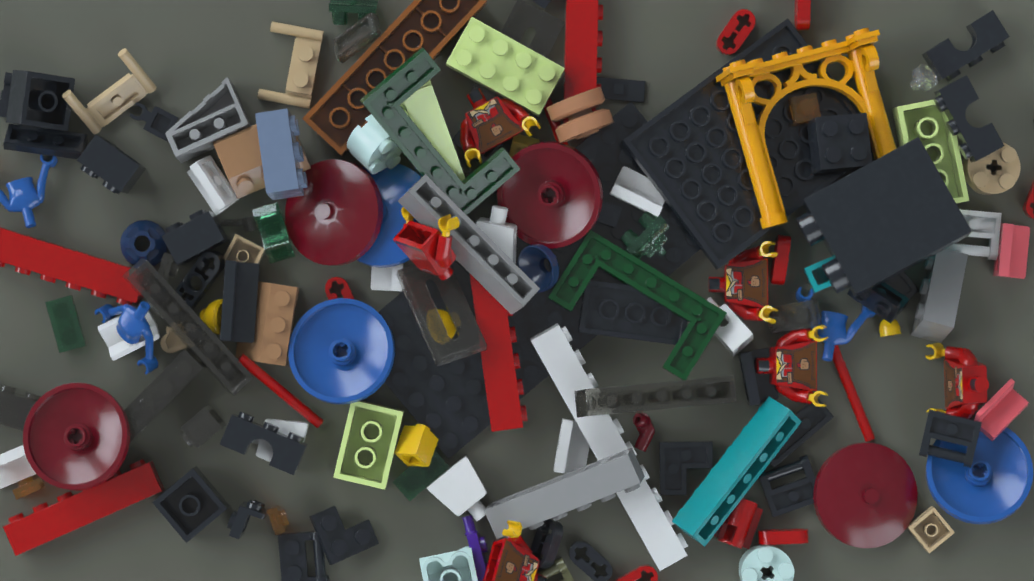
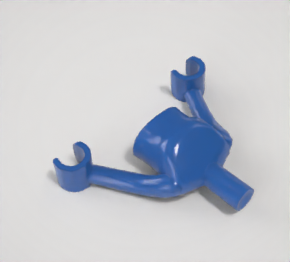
[0,154,58,228]
[795,286,876,361]
[94,301,159,374]

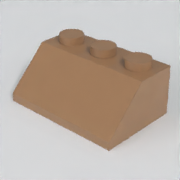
[213,124,311,199]
[235,281,300,366]

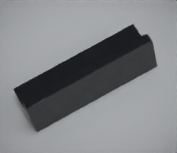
[220,260,260,343]

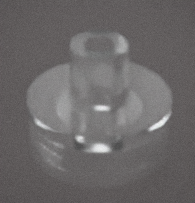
[910,64,938,91]

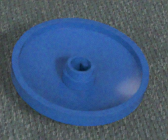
[357,164,422,268]
[288,298,395,404]
[926,427,1033,524]

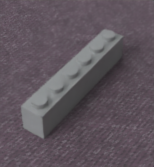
[398,174,540,315]
[484,448,645,539]

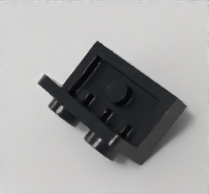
[847,282,910,324]
[227,499,269,539]

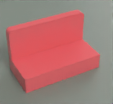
[993,223,1030,279]
[974,378,1029,441]

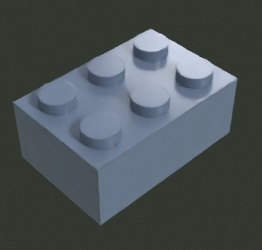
[255,109,308,200]

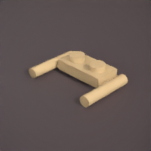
[258,21,324,109]
[62,48,157,134]

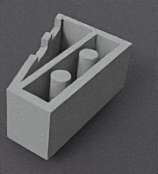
[165,77,251,163]
[911,249,968,343]

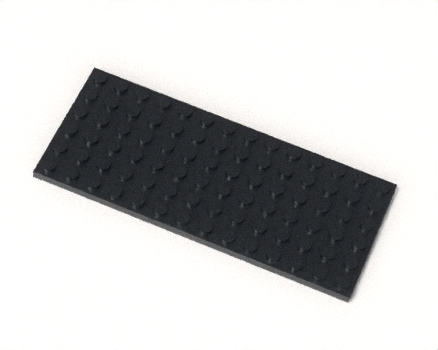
[378,102,701,459]

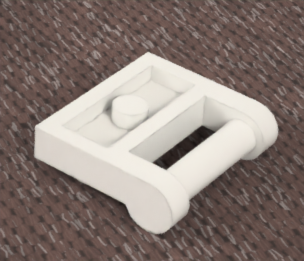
[946,209,1002,260]

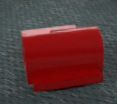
[698,486,763,549]

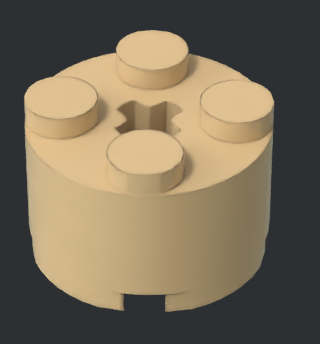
[962,143,1020,195]

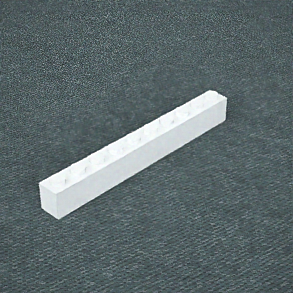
[530,324,688,571]

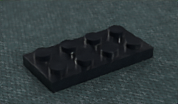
[579,280,688,345]

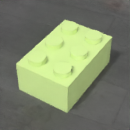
[333,400,404,490]

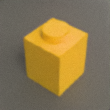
[394,424,438,467]

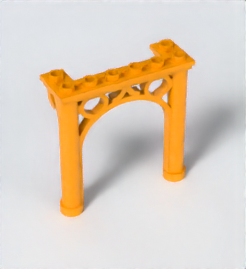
[716,28,896,229]

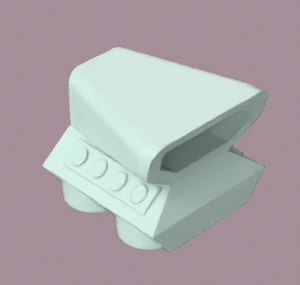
[419,546,478,581]

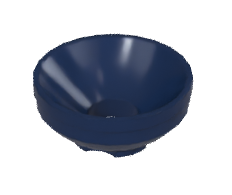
[120,220,168,268]
[518,244,560,293]

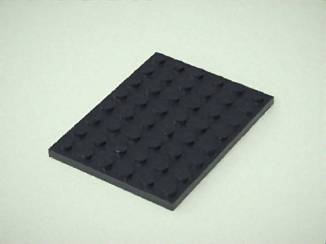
[621,18,872,270]

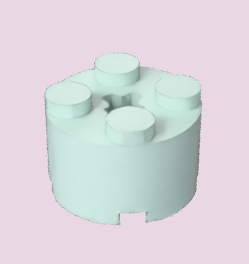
[347,115,402,174]
[739,544,795,581]

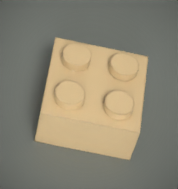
[224,234,266,264]
[907,506,955,553]

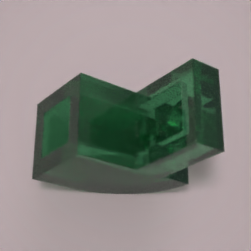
[252,202,295,264]

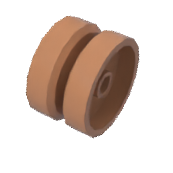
[546,87,614,143]

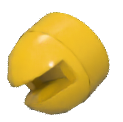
[879,319,901,337]

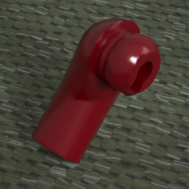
[633,412,655,452]

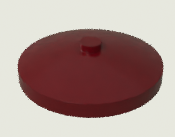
[497,142,603,248]
[285,159,383,266]
[23,383,130,491]
[813,442,918,548]

